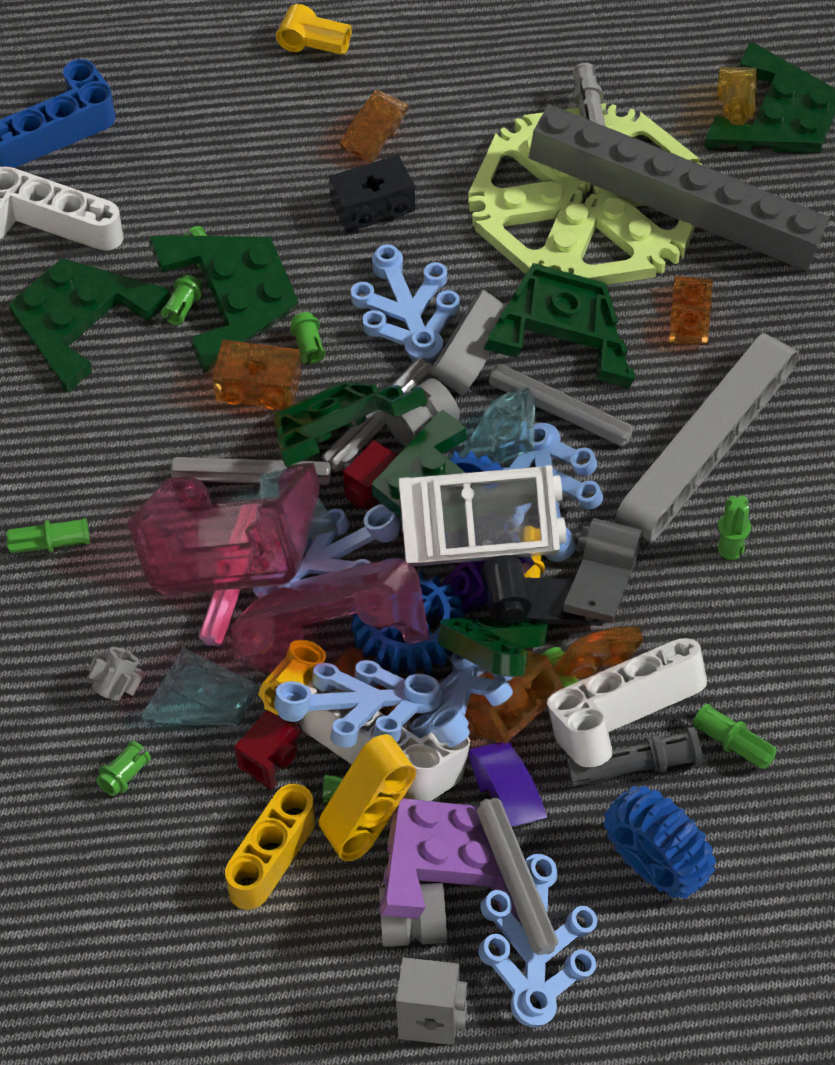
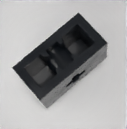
[329,155,416,232]

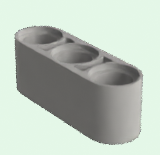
[429,289,507,396]

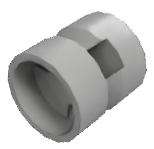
[384,378,460,448]
[379,883,447,947]

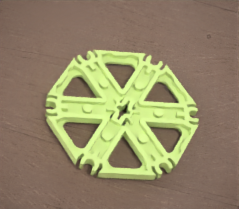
[468,103,702,285]

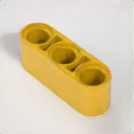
[318,734,416,861]
[225,783,315,910]

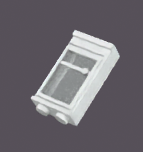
[398,465,566,567]

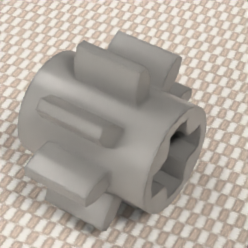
[88,647,142,700]

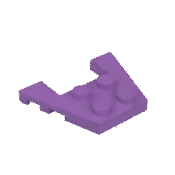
[379,798,523,927]

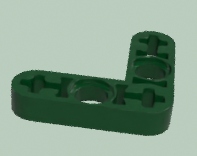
[438,617,548,677]

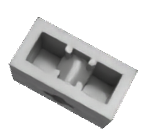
[396,957,468,1045]

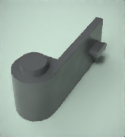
[563,518,643,623]

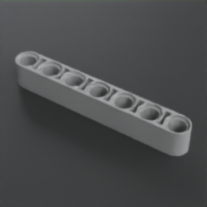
[615,333,799,542]

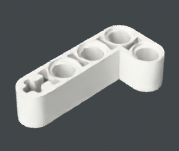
[0,166,124,251]
[547,638,707,767]
[300,681,470,801]

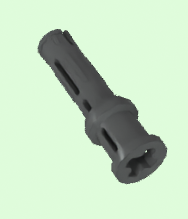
[566,726,703,787]

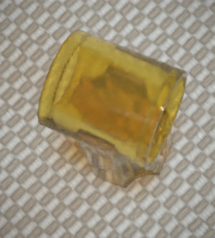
[717,67,756,125]

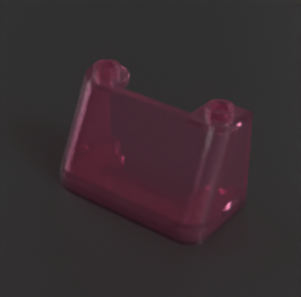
[127,463,320,595]
[231,558,430,676]

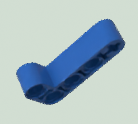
[0,59,116,168]

